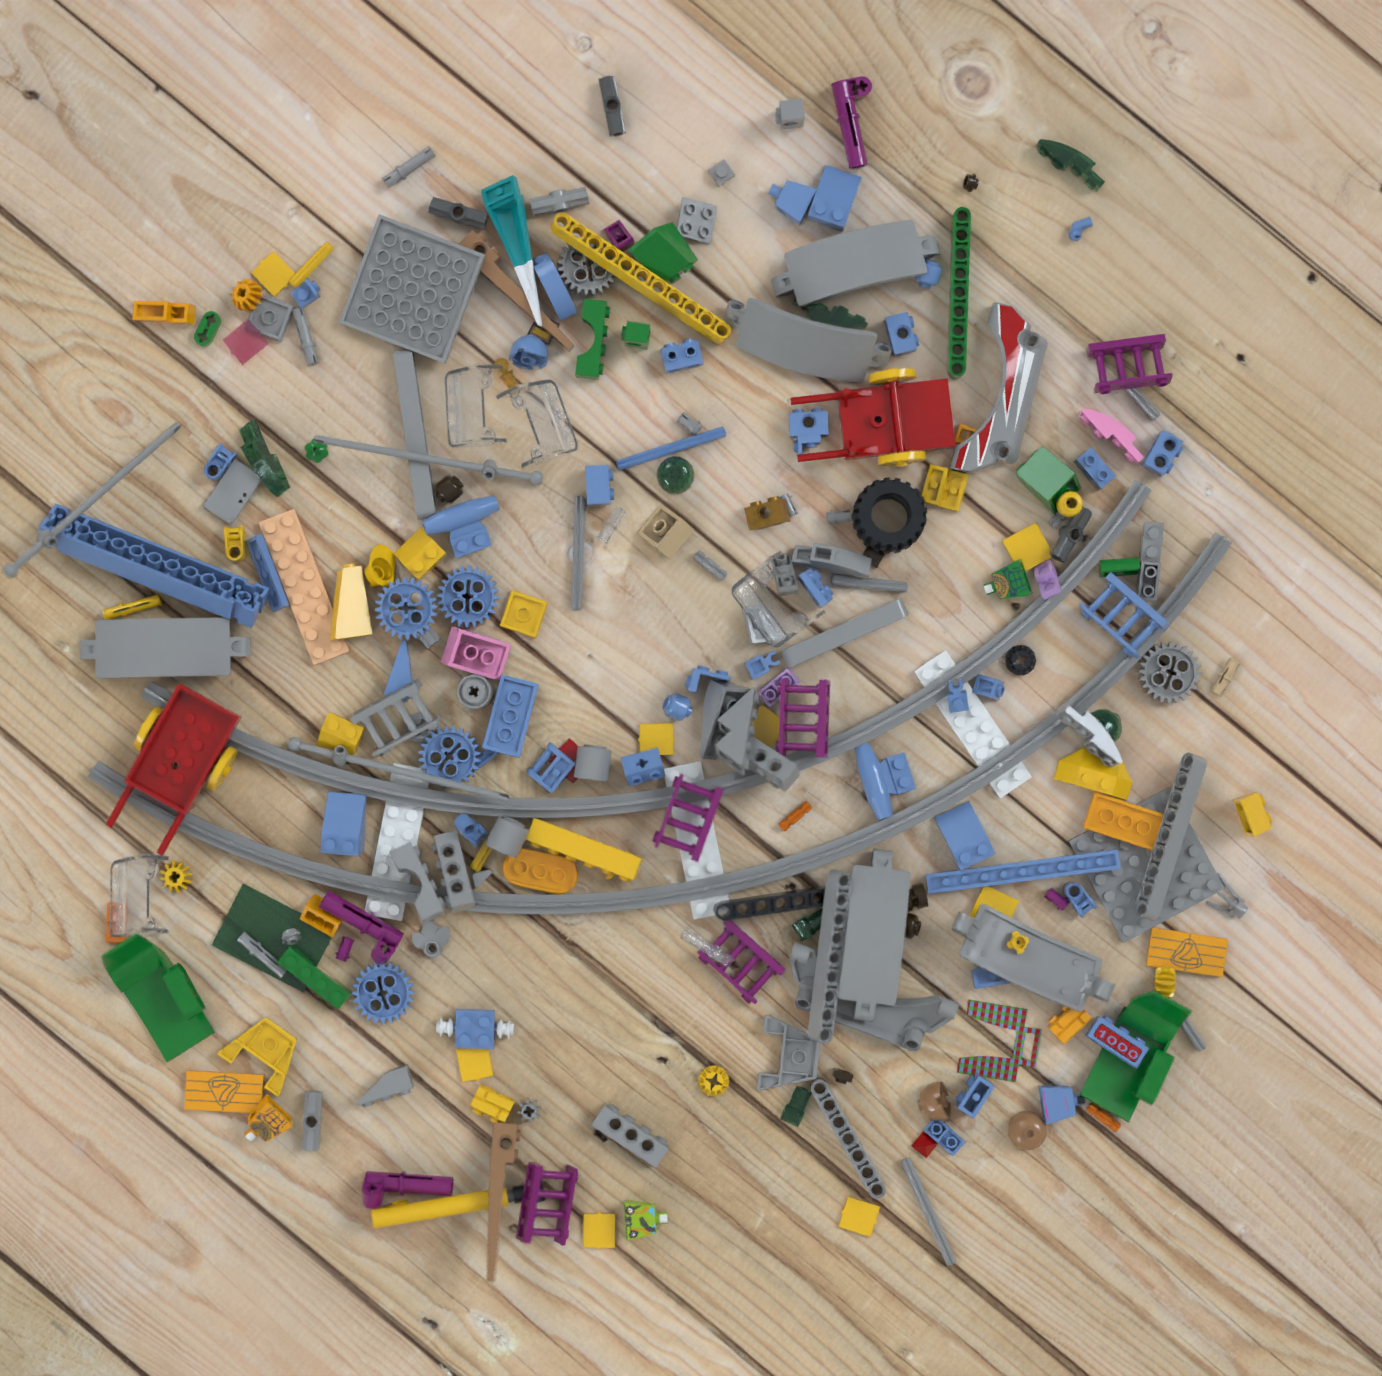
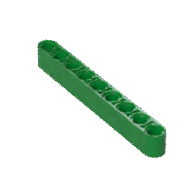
[947,207,971,379]

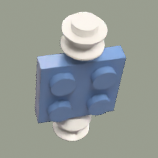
[436,1009,514,1049]

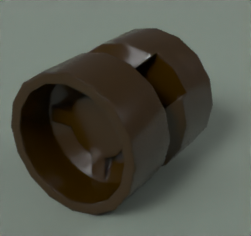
[907,883,929,912]

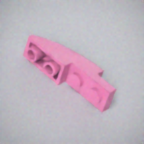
[1079,408,1144,464]

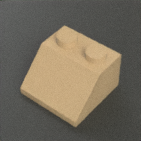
[637,504,694,560]

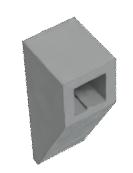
[356,1064,414,1107]

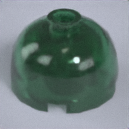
[656,456,694,495]
[1090,709,1122,743]

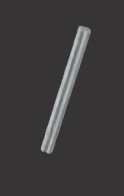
[571,496,585,610]
[901,1158,956,1266]

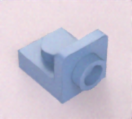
[290,278,321,308]
[793,435,821,455]
[972,674,1005,701]

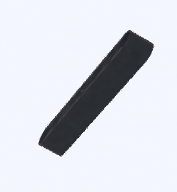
[713,886,826,921]

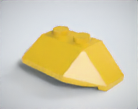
[1053,748,1133,801]

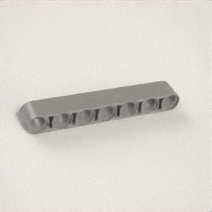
[781,598,909,669]
[810,1078,886,1199]

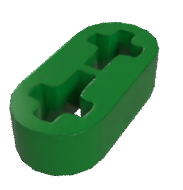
[194,311,221,347]

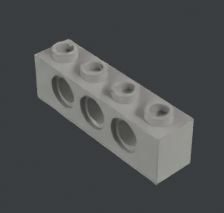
[748,737,800,792]
[432,830,475,913]
[592,1103,669,1168]

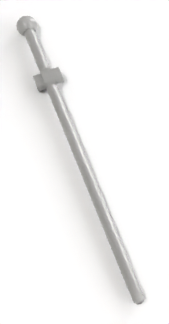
[3,422,181,578]
[314,435,543,486]
[288,737,510,802]

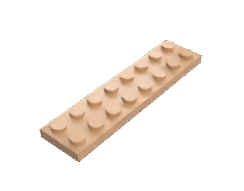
[258,509,350,665]

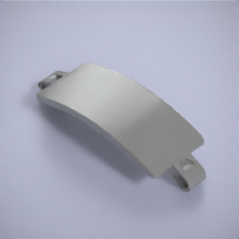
[771,220,940,307]
[724,298,892,382]
[80,618,251,678]
[838,849,910,1022]
[952,904,1116,1012]

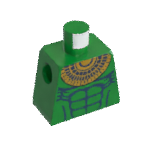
[984,559,1032,599]

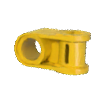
[224,525,246,563]

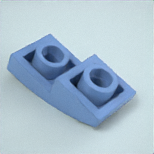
[923,1120,966,1156]

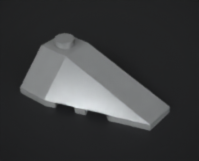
[700,679,751,760]

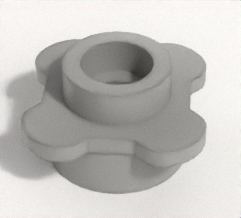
[282,928,301,945]

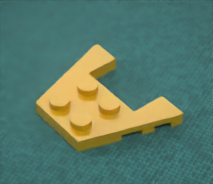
[217,1017,298,1097]

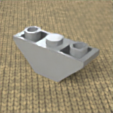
[771,553,798,597]

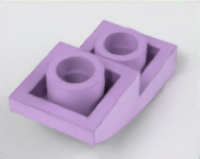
[758,668,801,708]

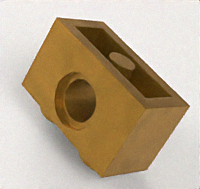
[744,496,791,531]

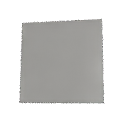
[245,294,295,342]

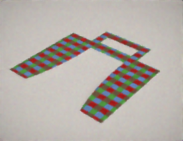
[957,1000,1042,1082]

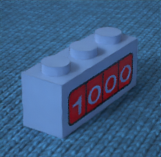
[1085,1015,1149,1068]

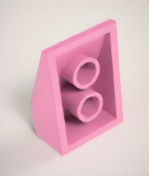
[441,626,511,681]

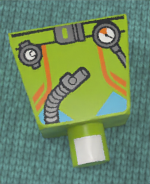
[624,1200,668,1240]

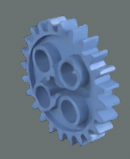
[437,565,500,628]
[375,577,438,640]
[418,726,481,788]
[352,962,415,1024]

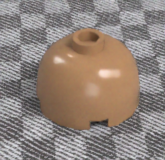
[918,1081,951,1121]
[1008,1111,1047,1150]

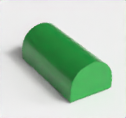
[1098,557,1140,578]

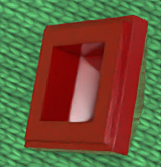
[912,1131,938,1158]

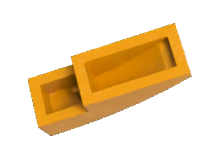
[132,301,196,325]

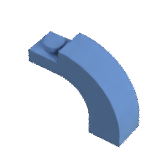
[532,252,577,321]

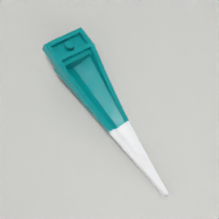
[481,175,542,327]

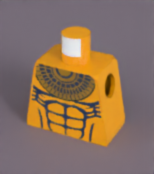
[244,1094,293,1142]

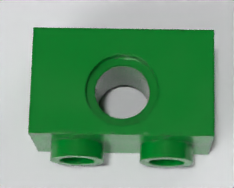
[621,321,651,349]

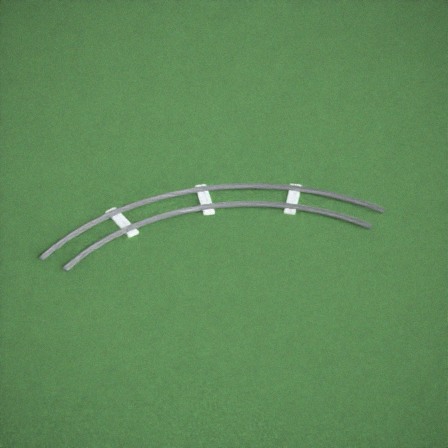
[88,480,1232,921]

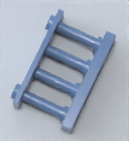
[1079,572,1169,659]

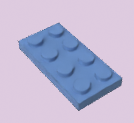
[482,675,539,758]

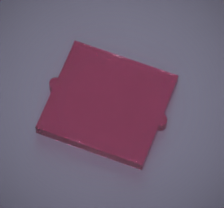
[223,319,268,365]

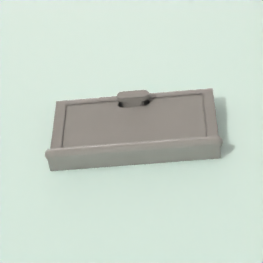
[203,459,263,525]

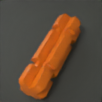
[779,801,812,831]
[1086,1103,1121,1132]

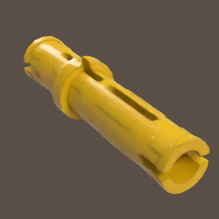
[102,594,162,620]

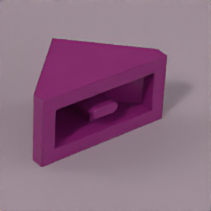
[603,220,634,252]

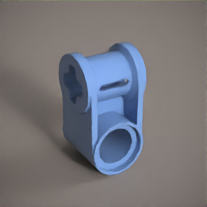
[204,443,238,481]
[454,814,490,847]
[1063,881,1097,918]

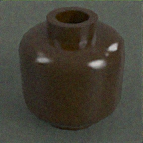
[435,475,464,503]
[905,912,921,939]

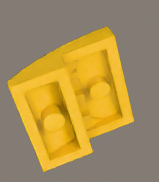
[921,464,969,512]

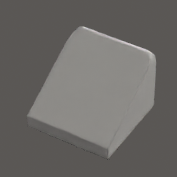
[472,869,493,888]

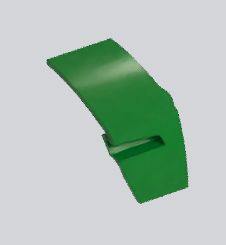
[101,933,215,1062]
[1080,991,1192,1122]

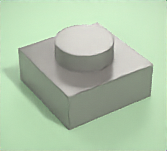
[708,159,735,187]

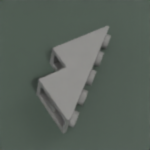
[715,687,760,776]

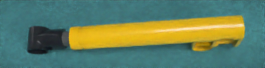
[371,1180,545,1229]

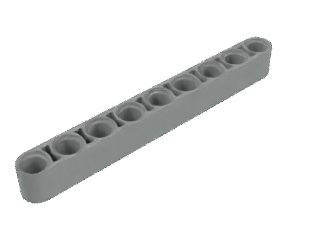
[393,350,437,520]
[1134,753,1207,921]
[808,870,852,1044]

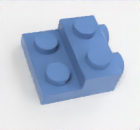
[797,568,833,609]

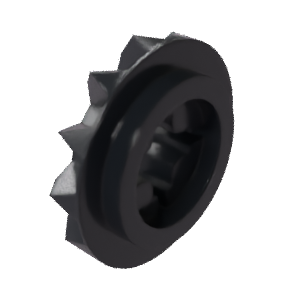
[1005,645,1036,675]

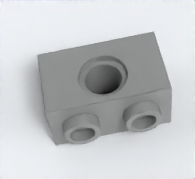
[775,98,805,129]

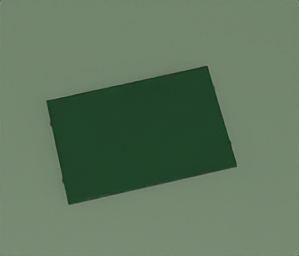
[212,884,332,992]

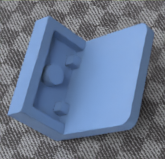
[685,665,731,693]

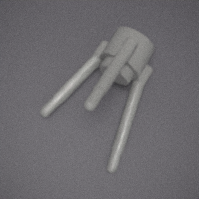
[1206,873,1248,919]

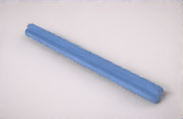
[616,427,726,470]

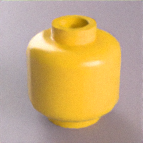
[1056,491,1083,517]

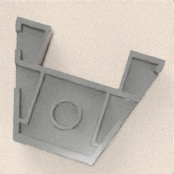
[757,1015,820,1091]

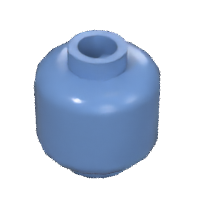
[914,259,942,289]
[662,693,692,721]

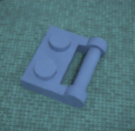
[526,742,576,794]

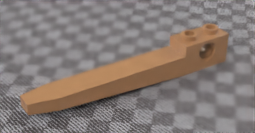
[459,230,575,352]
[486,1122,520,1282]

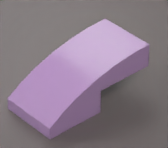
[1033,559,1061,600]

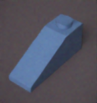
[384,640,413,702]

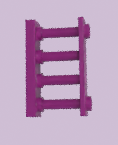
[1087,334,1173,395]
[776,679,830,758]
[652,773,724,862]
[697,920,786,1004]
[516,1162,578,1246]

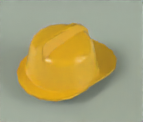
[364,544,396,587]

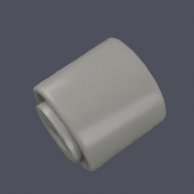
[457,675,493,709]
[574,744,612,781]
[485,816,529,858]

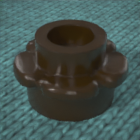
[963,174,979,192]

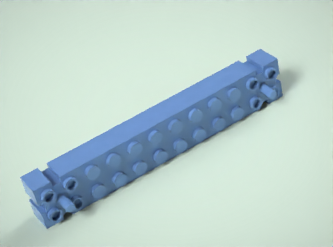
[37,503,269,628]

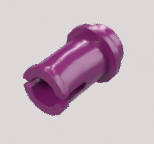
[1044,887,1070,911]
[335,936,355,962]

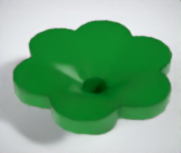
[305,438,328,463]

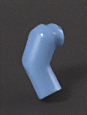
[1069,217,1093,241]

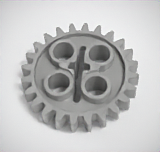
[557,239,617,297]
[1138,641,1201,704]

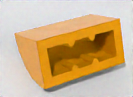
[299,893,343,938]

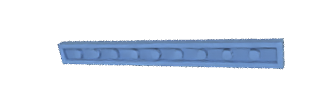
[926,849,1121,894]

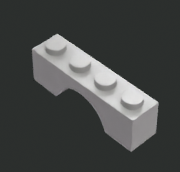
[389,842,446,924]

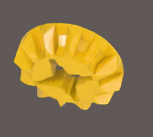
[698,1066,729,1097]

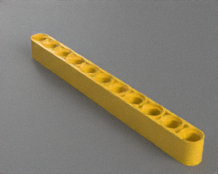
[550,213,731,344]

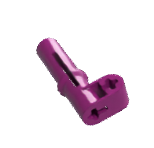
[831,76,872,169]
[319,890,404,964]
[362,1171,454,1209]

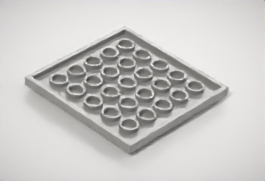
[339,214,486,364]
[1068,787,1225,943]

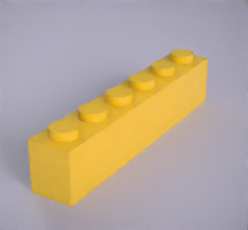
[526,818,644,882]

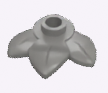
[412,920,450,958]

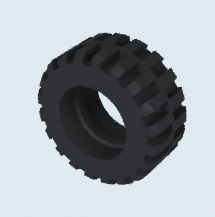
[852,477,927,554]

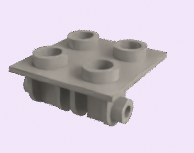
[677,197,717,244]

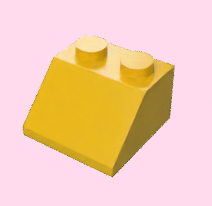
[394,527,448,580]
[316,712,366,755]
[1233,792,1272,837]

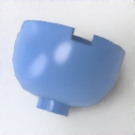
[509,334,548,370]

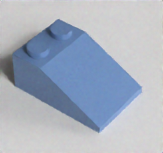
[807,165,862,232]
[321,791,367,856]
[934,801,995,870]

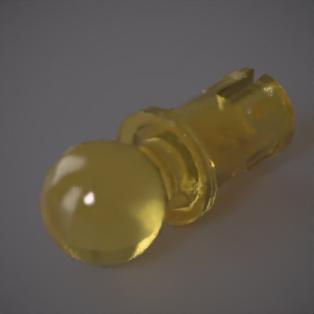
[494,358,521,393]

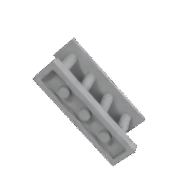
[350,678,442,757]

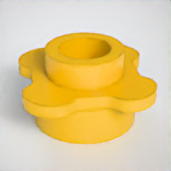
[1007,931,1029,954]

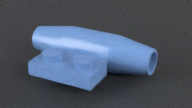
[422,496,499,558]
[855,743,916,821]

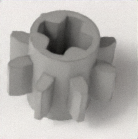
[517,1098,542,1123]

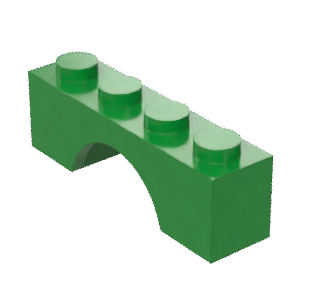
[575,299,610,380]
[277,945,352,1010]

